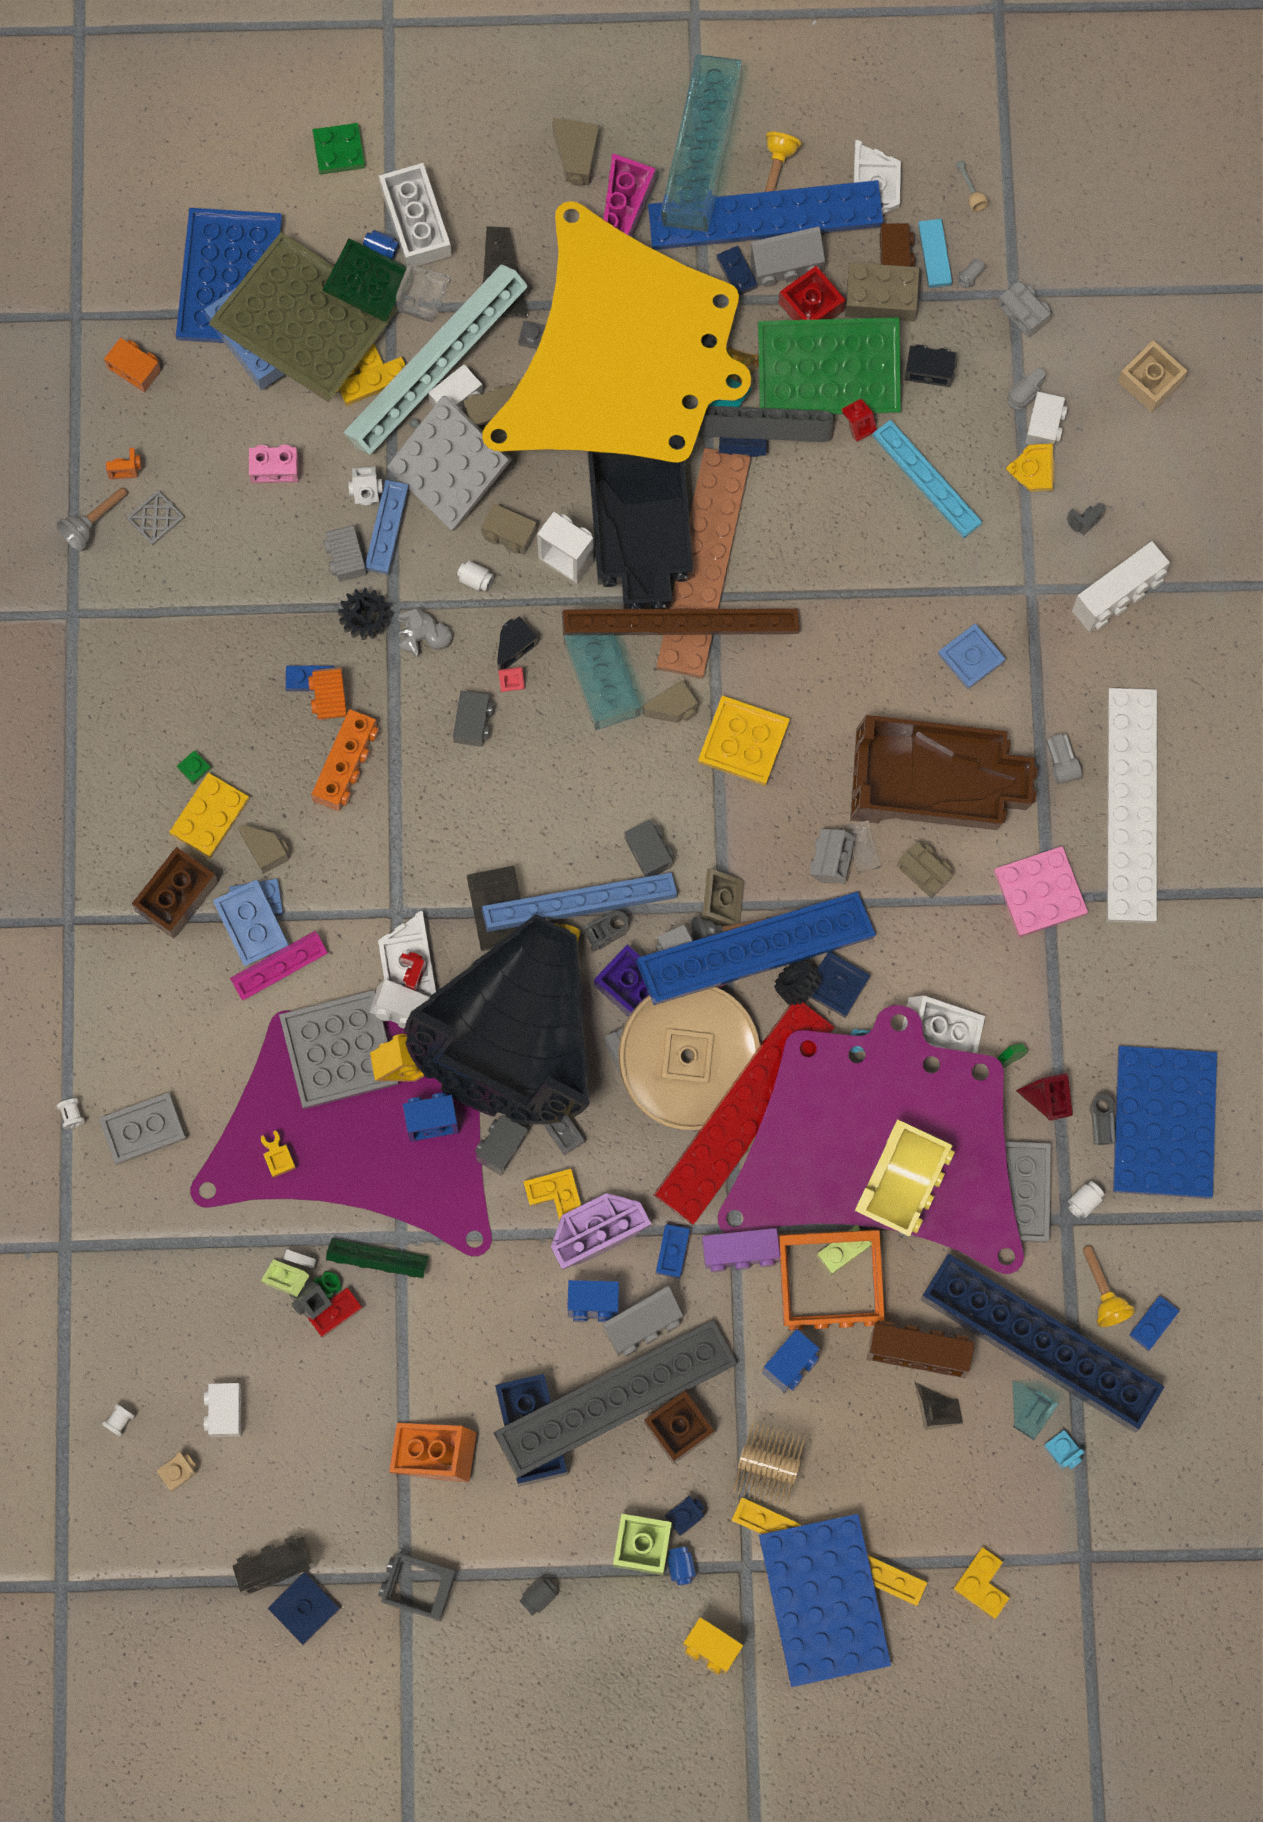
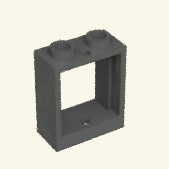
[378,1553,456,1622]

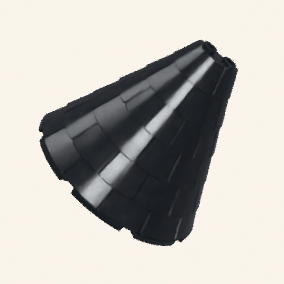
[404,914,590,1124]

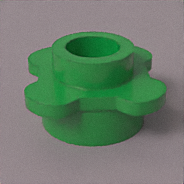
[313,1271,341,1299]

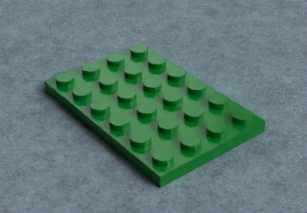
[758,317,901,414]

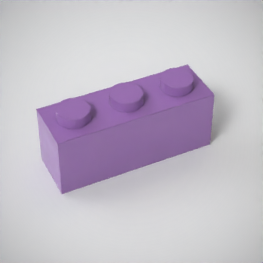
[702,1228,780,1272]

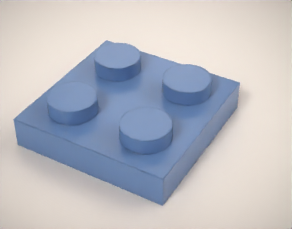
[938,624,1005,690]

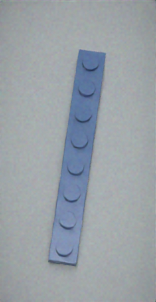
[482,873,677,932]

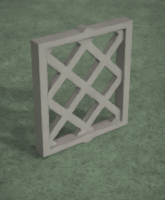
[126,490,184,546]

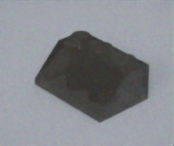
[232,1535,316,1596]

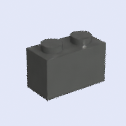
[453,690,493,747]
[624,820,674,877]
[475,1114,528,1176]

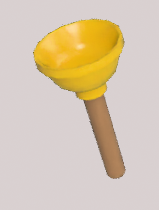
[764,132,801,192]
[1083,1246,1135,1327]

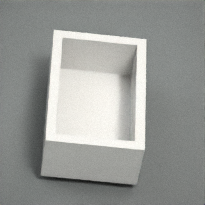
[537,512,594,584]

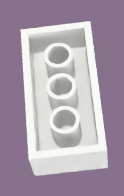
[379,163,451,268]
[1072,541,1170,633]

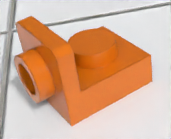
[106,448,141,480]

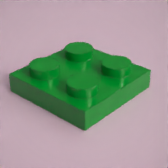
[312,122,365,175]

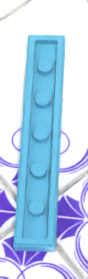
[872,419,982,539]

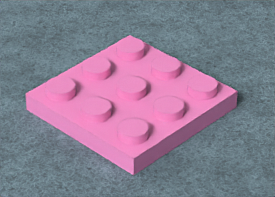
[994,846,1088,938]

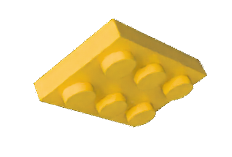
[169,773,250,859]

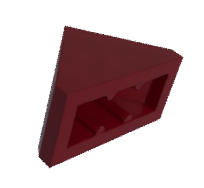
[1015,1073,1073,1121]

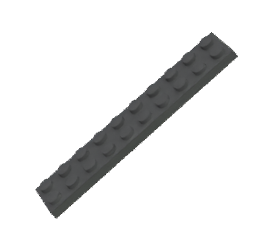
[494,1320,737,1478]

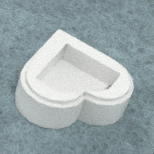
[283,1249,317,1269]

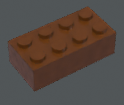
[867,1321,975,1379]

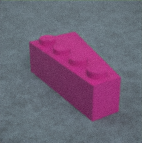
[603,153,656,237]

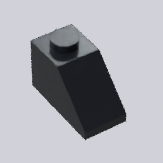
[497,616,538,670]

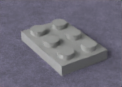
[99,1093,186,1165]

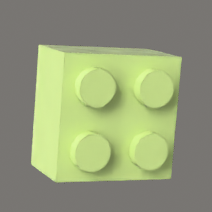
[613,1514,672,1575]

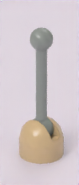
[956,161,989,212]

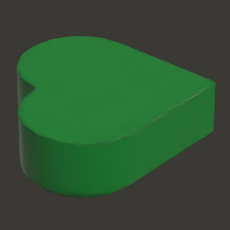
[997,1043,1028,1068]

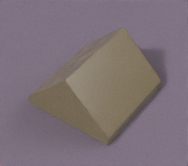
[702,868,744,926]

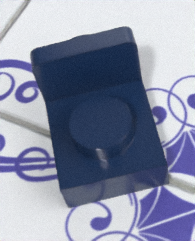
[665,1496,705,1536]

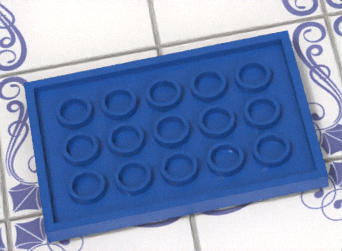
[176,208,282,343]
[1113,1046,1217,1199]
[759,1514,891,1687]

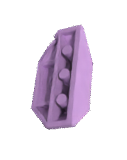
[551,1193,651,1270]

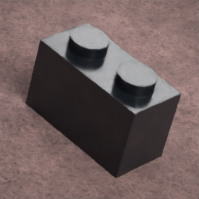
[904,345,956,388]

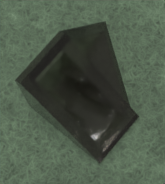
[915,1382,963,1431]

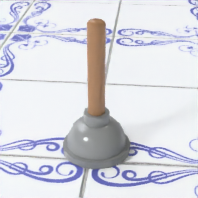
[56,488,127,551]

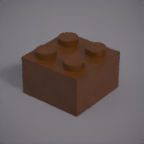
[644,1391,715,1464]

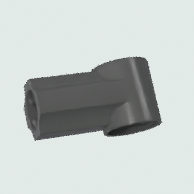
[1089,1094,1116,1145]

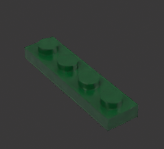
[326,1238,429,1279]

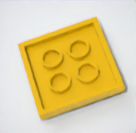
[698,696,790,786]

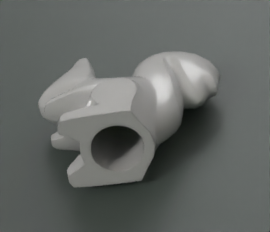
[398,608,452,657]

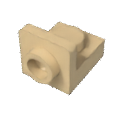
[156,1451,196,1492]

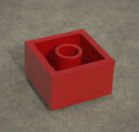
[778,266,845,320]

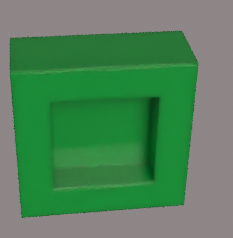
[176,751,211,785]

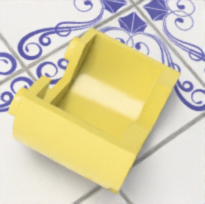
[855,1120,955,1236]

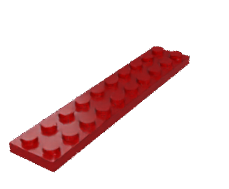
[653,1003,835,1225]

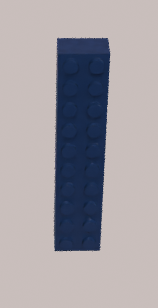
[921,1254,1164,1433]

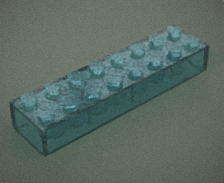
[661,54,743,232]

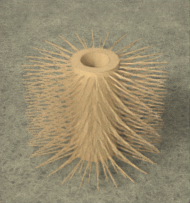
[733,1422,805,1509]

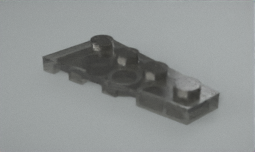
[483,226,528,318]

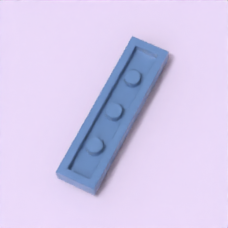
[365,480,409,575]

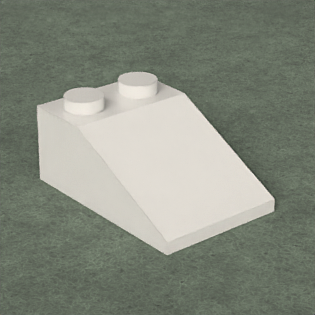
[901,996,985,1053]

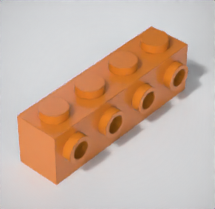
[311,709,379,812]

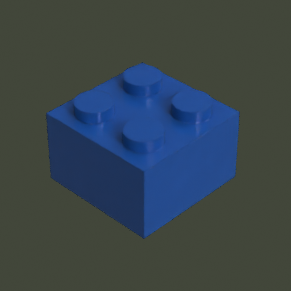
[403,1093,459,1142]
[567,1280,619,1323]
[762,1329,820,1393]

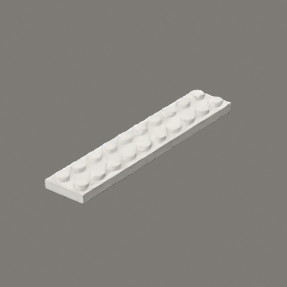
[1107,688,1157,924]

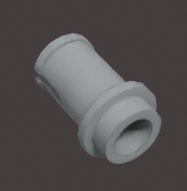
[957,258,985,288]

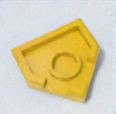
[1005,443,1055,492]

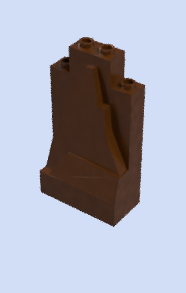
[850,715,1038,830]

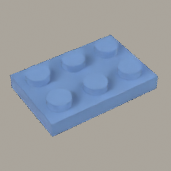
[213,880,288,966]

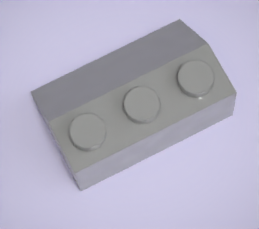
[750,227,825,286]
[603,1286,683,1357]

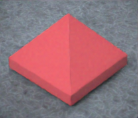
[498,667,525,692]

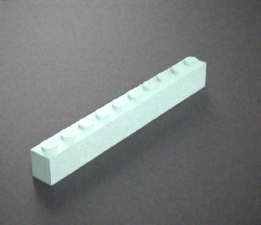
[343,264,528,455]

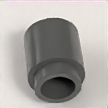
[519,1578,557,1616]

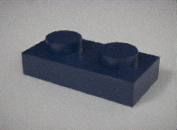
[716,246,758,296]
[719,437,767,457]

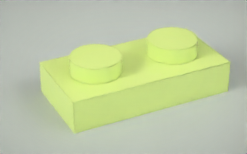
[817,1225,871,1275]
[261,1259,309,1297]

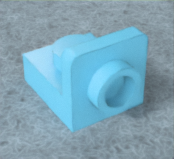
[1044,1430,1085,1470]

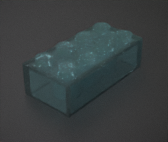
[564,635,640,731]

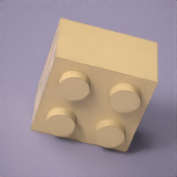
[1118,340,1187,412]

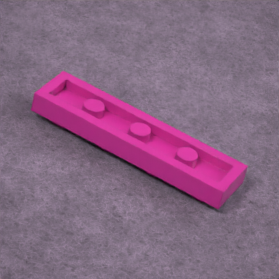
[230,931,327,1001]

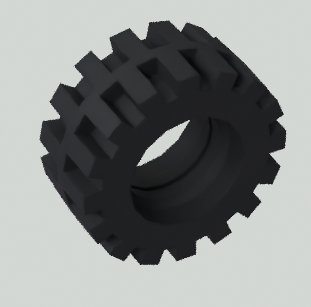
[774,960,821,1006]

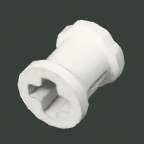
[57,1098,85,1129]
[101,1404,134,1437]

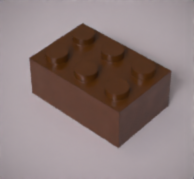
[132,847,218,939]

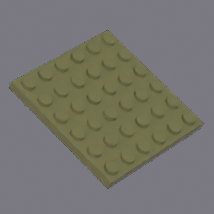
[209,232,398,402]

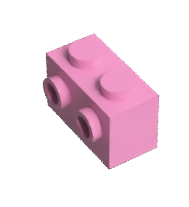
[249,445,298,483]

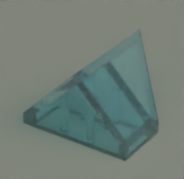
[1012,1381,1058,1440]

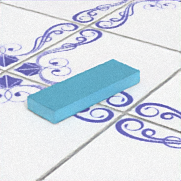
[918,219,952,289]

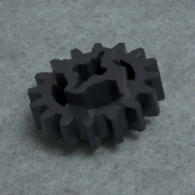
[338,588,390,640]

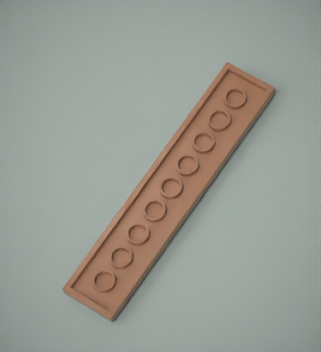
[656,448,751,679]

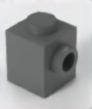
[289,1279,332,1320]

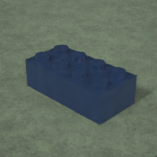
[495,1374,567,1487]

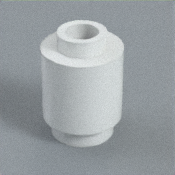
[457,560,494,592]
[1068,1181,1105,1218]

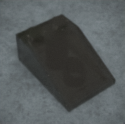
[466,866,521,951]

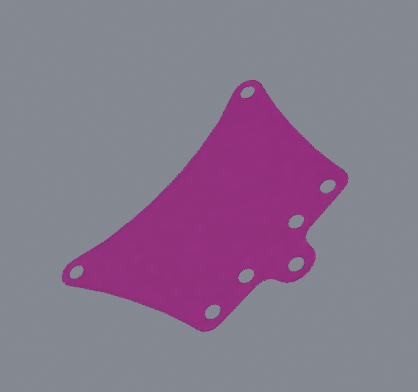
[190,991,492,1257]
[717,1005,1024,1274]

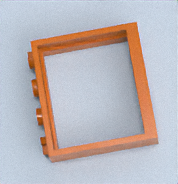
[778,1230,885,1330]

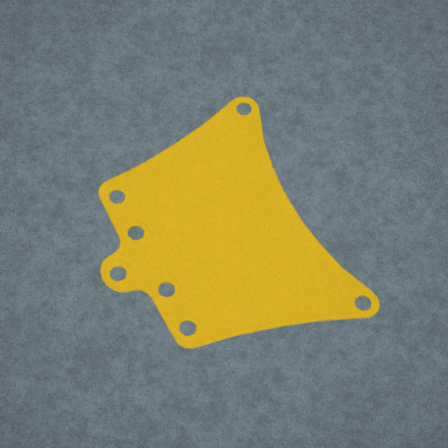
[482,201,751,463]

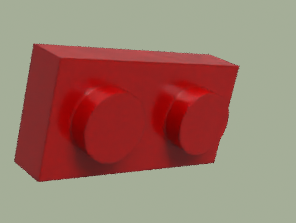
[307,1287,363,1338]

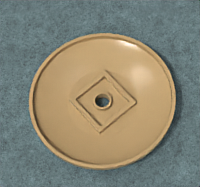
[618,987,760,1130]

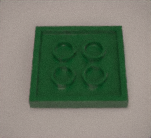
[322,238,412,322]

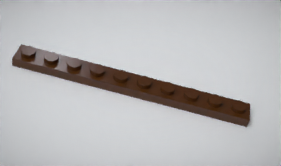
[562,609,799,636]

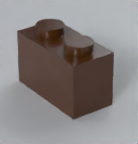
[879,223,914,267]

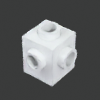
[348,466,383,505]

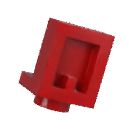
[842,399,876,442]
[400,952,426,992]

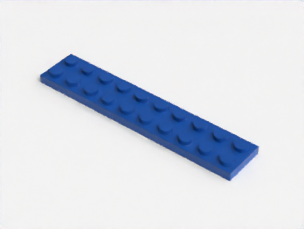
[648,180,883,250]
[636,892,876,1005]

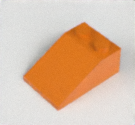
[389,1423,477,1482]

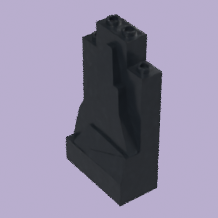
[587,435,693,609]

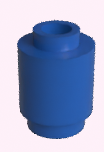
[363,230,399,260]
[667,1547,696,1586]

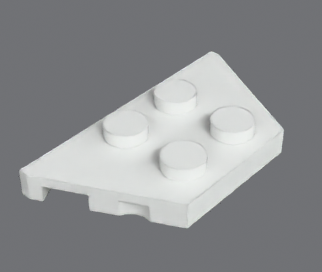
[854,140,901,215]
[378,911,436,997]

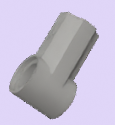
[1046,734,1082,785]

